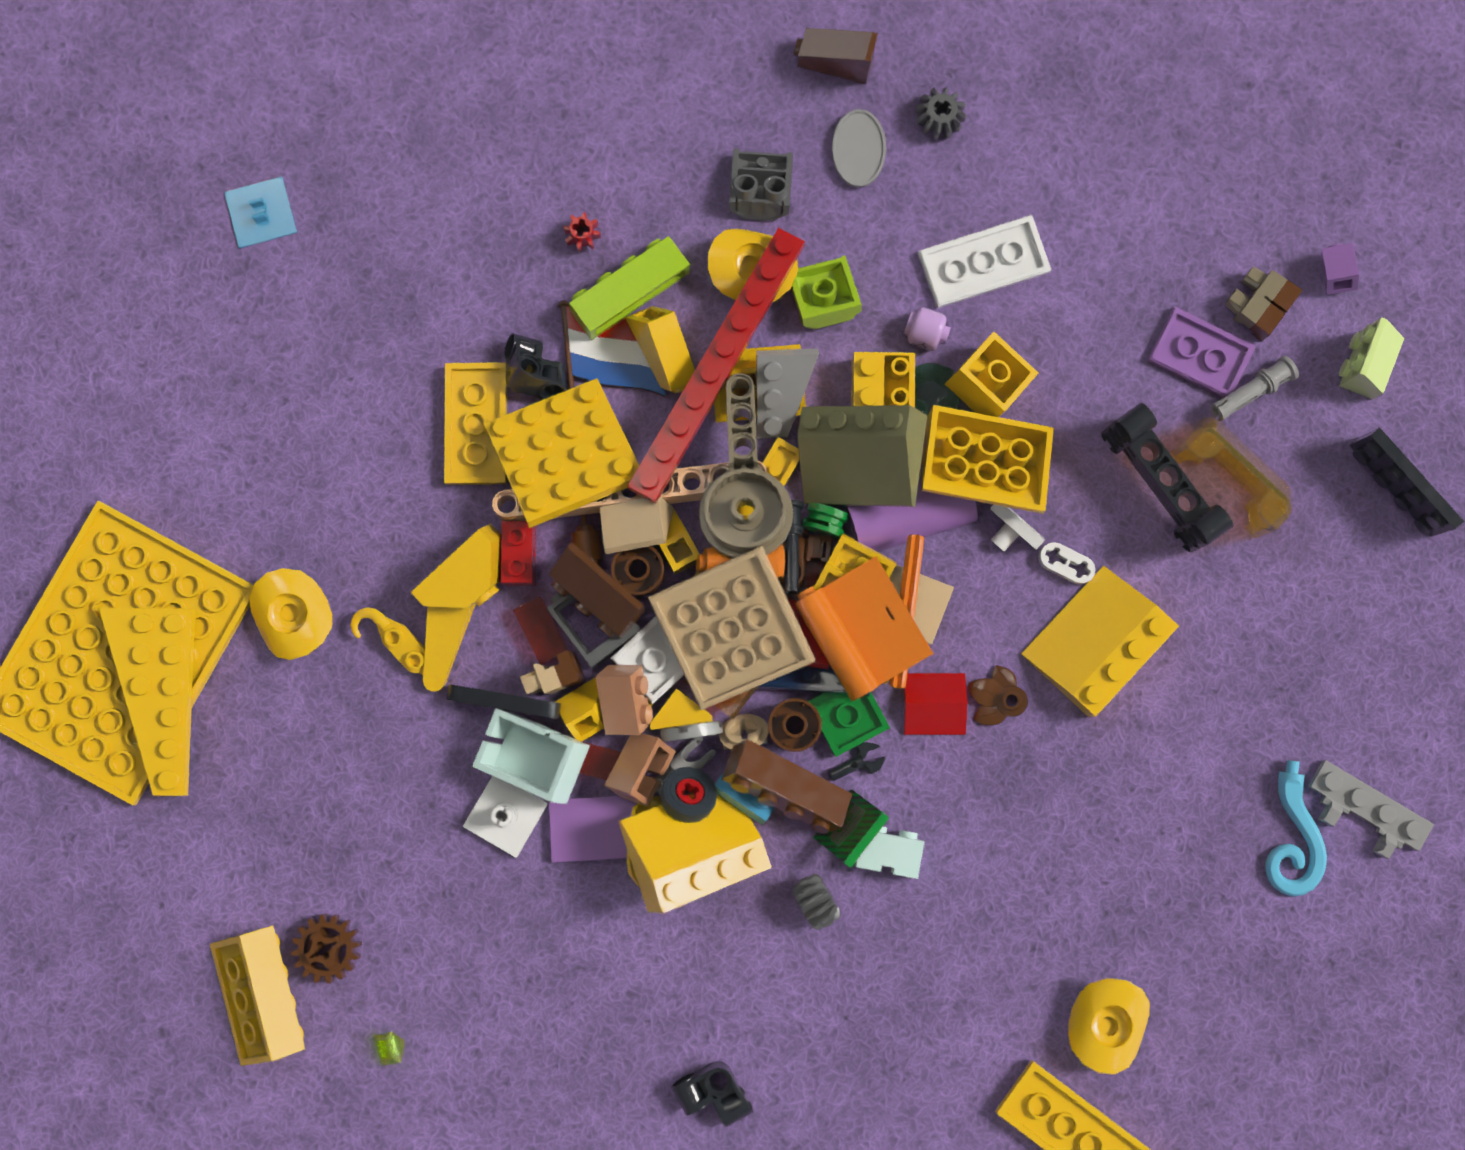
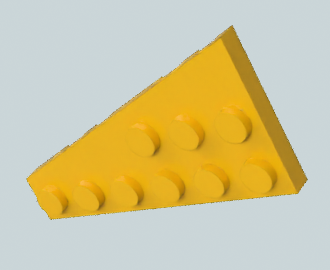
[99,608,195,796]

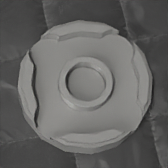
[660,720,723,742]

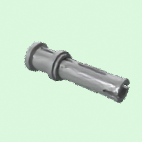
[1210,356,1299,421]

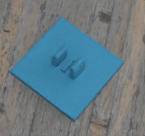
[224,176,297,249]

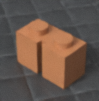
[595,665,653,735]
[604,733,676,807]

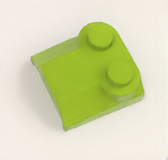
[791,255,862,329]

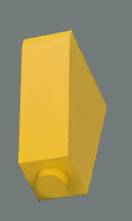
[626,306,695,393]

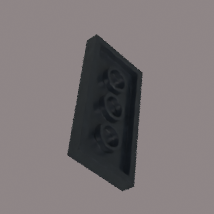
[1349,427,1464,537]

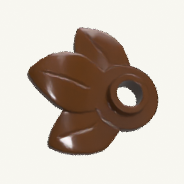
[968,665,1028,726]

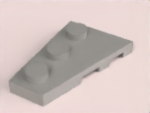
[756,348,819,438]

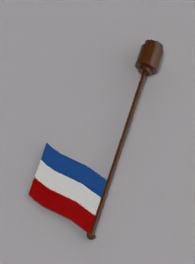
[558,300,666,568]

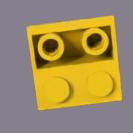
[851,352,915,408]

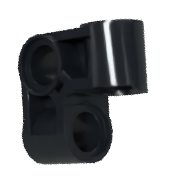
[504,333,566,399]
[671,1061,754,1127]

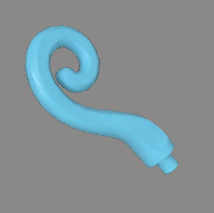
[1265,760,1327,897]

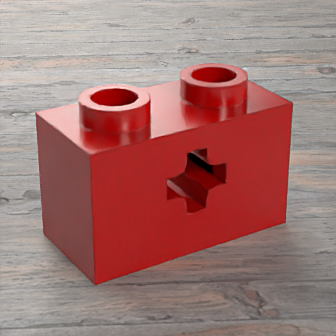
[501,521,536,586]

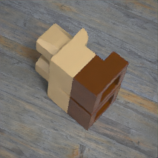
[520,650,586,695]

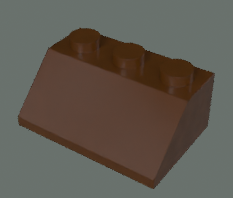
[549,542,645,639]

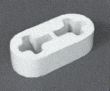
[1038,542,1096,585]

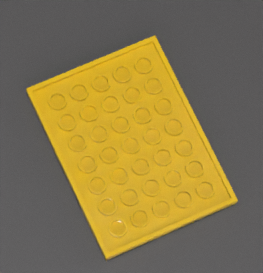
[0,501,254,805]

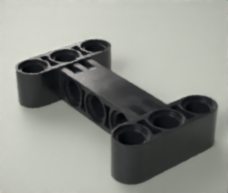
[1101,403,1234,553]

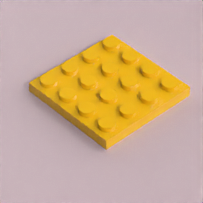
[484,378,640,528]

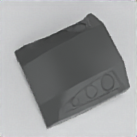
[729,148,793,221]

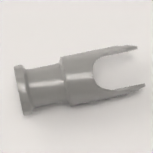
[652,737,716,794]

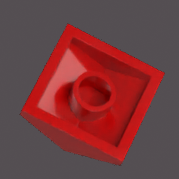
[904,673,968,735]

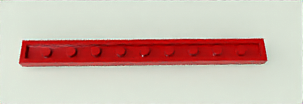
[628,228,805,504]

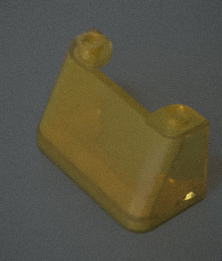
[1169,417,1292,539]

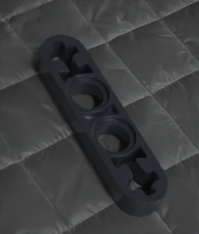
[446,684,561,719]

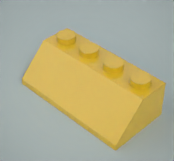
[210,926,305,1066]

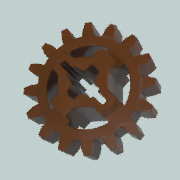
[291,913,362,984]

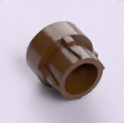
[611,546,665,597]
[768,698,822,752]

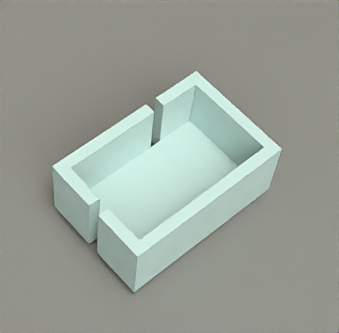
[472,708,590,804]

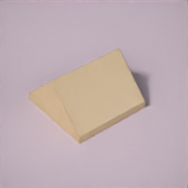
[600,497,673,554]

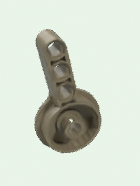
[699,373,793,558]

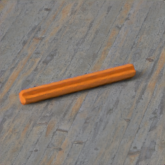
[889,534,924,689]

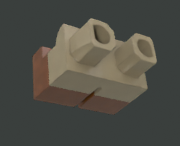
[1224,267,1303,342]

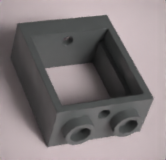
[547,592,641,669]

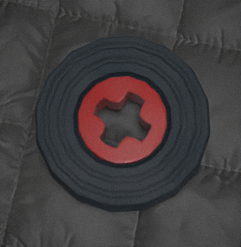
[660,767,717,823]

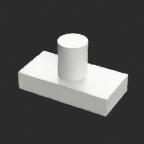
[990,505,1045,551]

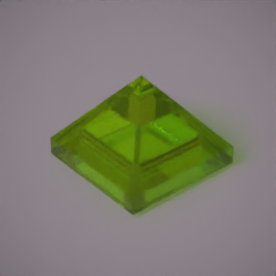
[373,1031,405,1066]

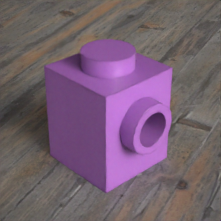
[1321,243,1359,295]

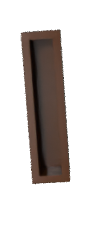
[721,739,852,834]

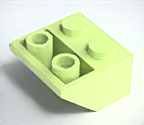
[1339,317,1404,399]

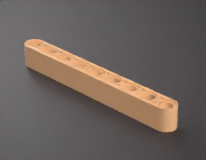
[492,461,767,521]

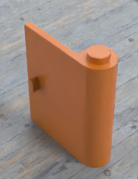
[795,556,934,702]

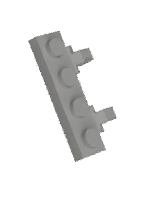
[1308,760,1434,859]

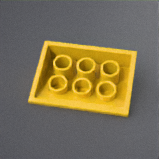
[921,405,1054,514]
[1021,566,1179,717]
[618,793,771,913]

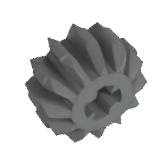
[915,86,966,140]
[793,874,840,930]

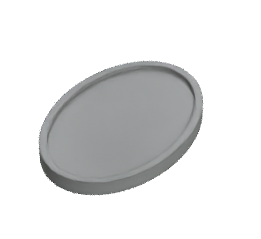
[832,109,886,188]

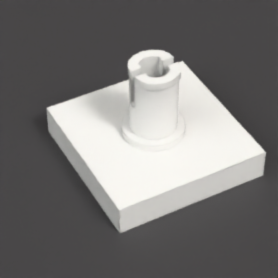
[463,776,549,858]

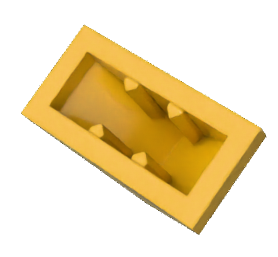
[650,689,712,730]

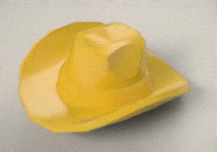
[708,229,798,302]
[249,568,332,660]
[1068,978,1150,1074]

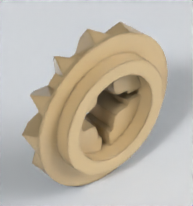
[719,714,769,750]

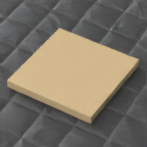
[648,546,815,710]

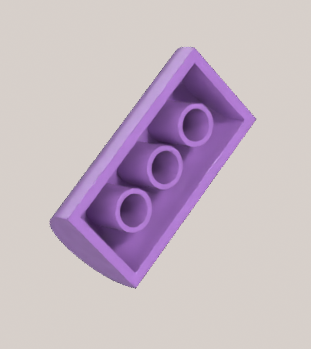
[844,475,978,552]

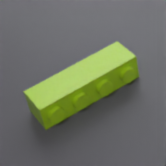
[569,236,690,340]

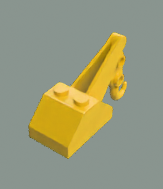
[350,523,502,692]

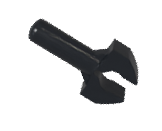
[828,742,885,781]

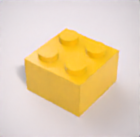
[945,332,1038,417]

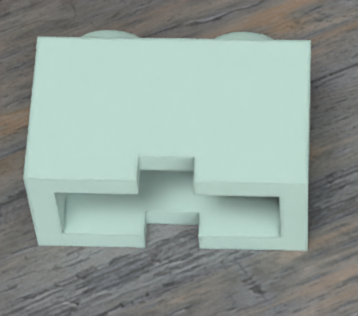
[854,827,925,879]

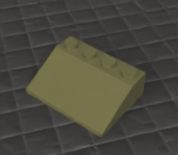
[797,405,927,507]

